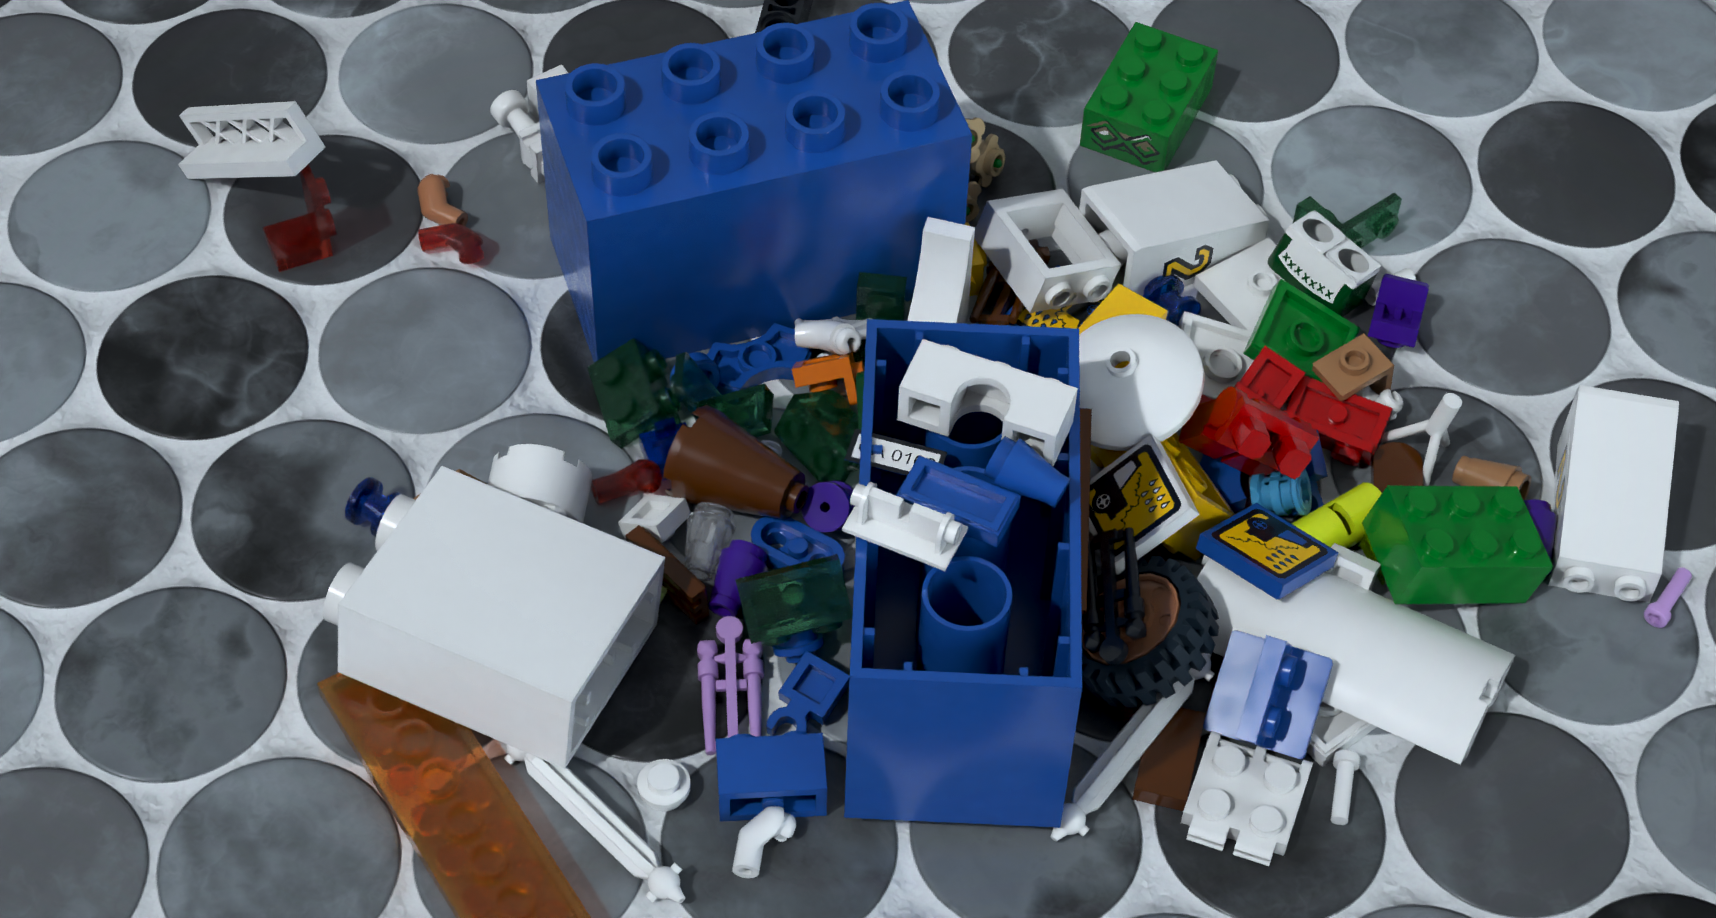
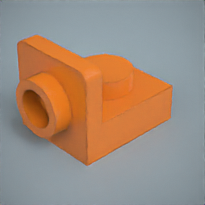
[792,352,865,406]

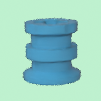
[1250,469,1312,516]

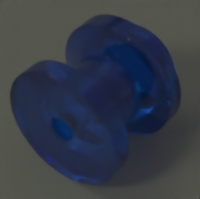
[1142,275,1201,326]
[345,477,403,537]

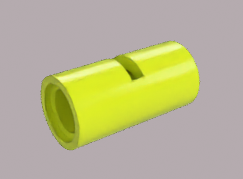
[1291,482,1382,549]

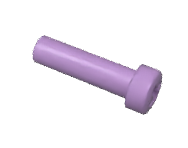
[1644,568,1692,628]

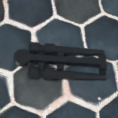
[1083,527,1147,665]

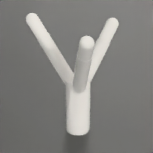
[1380,393,1462,486]

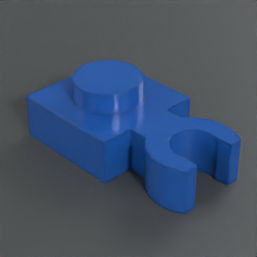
[766,650,850,736]

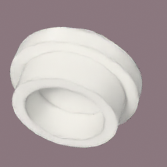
[637,759,691,812]

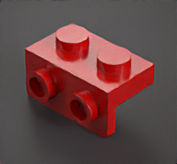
[1283,376,1393,466]

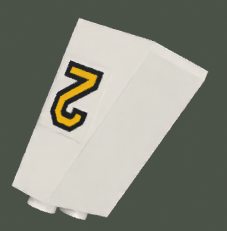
[1079,160,1269,301]
[1548,385,1679,603]

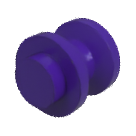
[801,480,855,532]

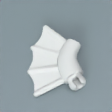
[795,316,872,355]

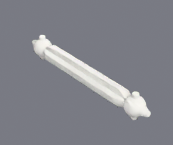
[1050,653,1215,842]
[504,744,685,903]

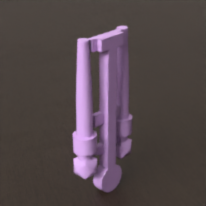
[697,616,764,755]

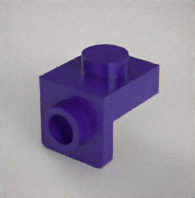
[1368,274,1429,348]

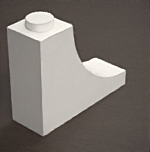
[907,217,975,324]

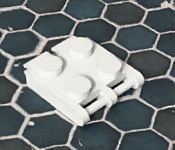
[1181,730,1313,866]

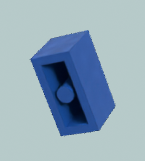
[716,731,827,822]

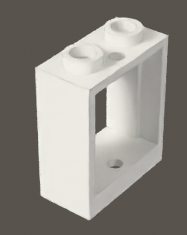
[974,189,1121,313]

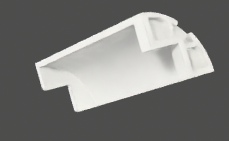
[1197,555,1515,765]

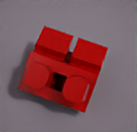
[1178,386,1319,479]

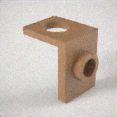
[1312,333,1394,401]

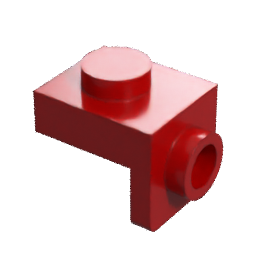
[1234,346,1305,409]

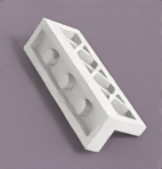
[178,101,325,179]

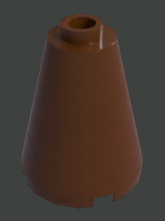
[663,405,809,519]

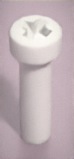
[1331,750,1360,825]

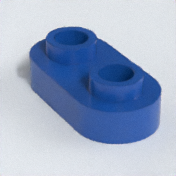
[751,516,845,589]

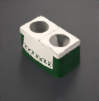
[1267,210,1382,317]

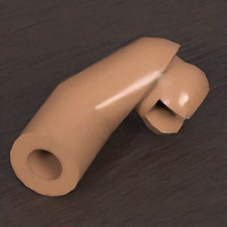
[418,174,468,233]

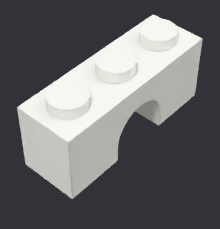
[897,339,1078,466]

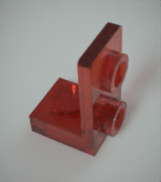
[263,164,337,272]

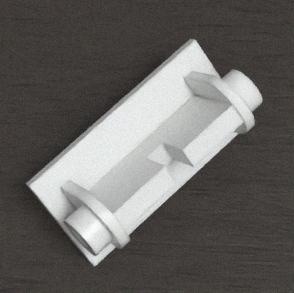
[842,482,968,571]

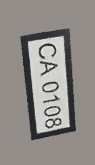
[844,429,947,476]

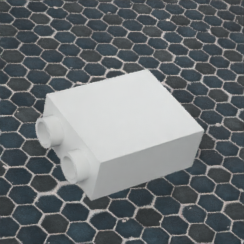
[323,466,665,769]

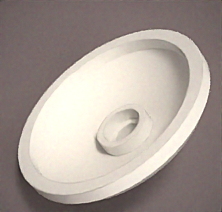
[1079,314,1204,451]

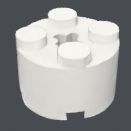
[488,444,592,523]

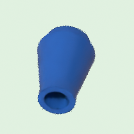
[984,436,1071,508]

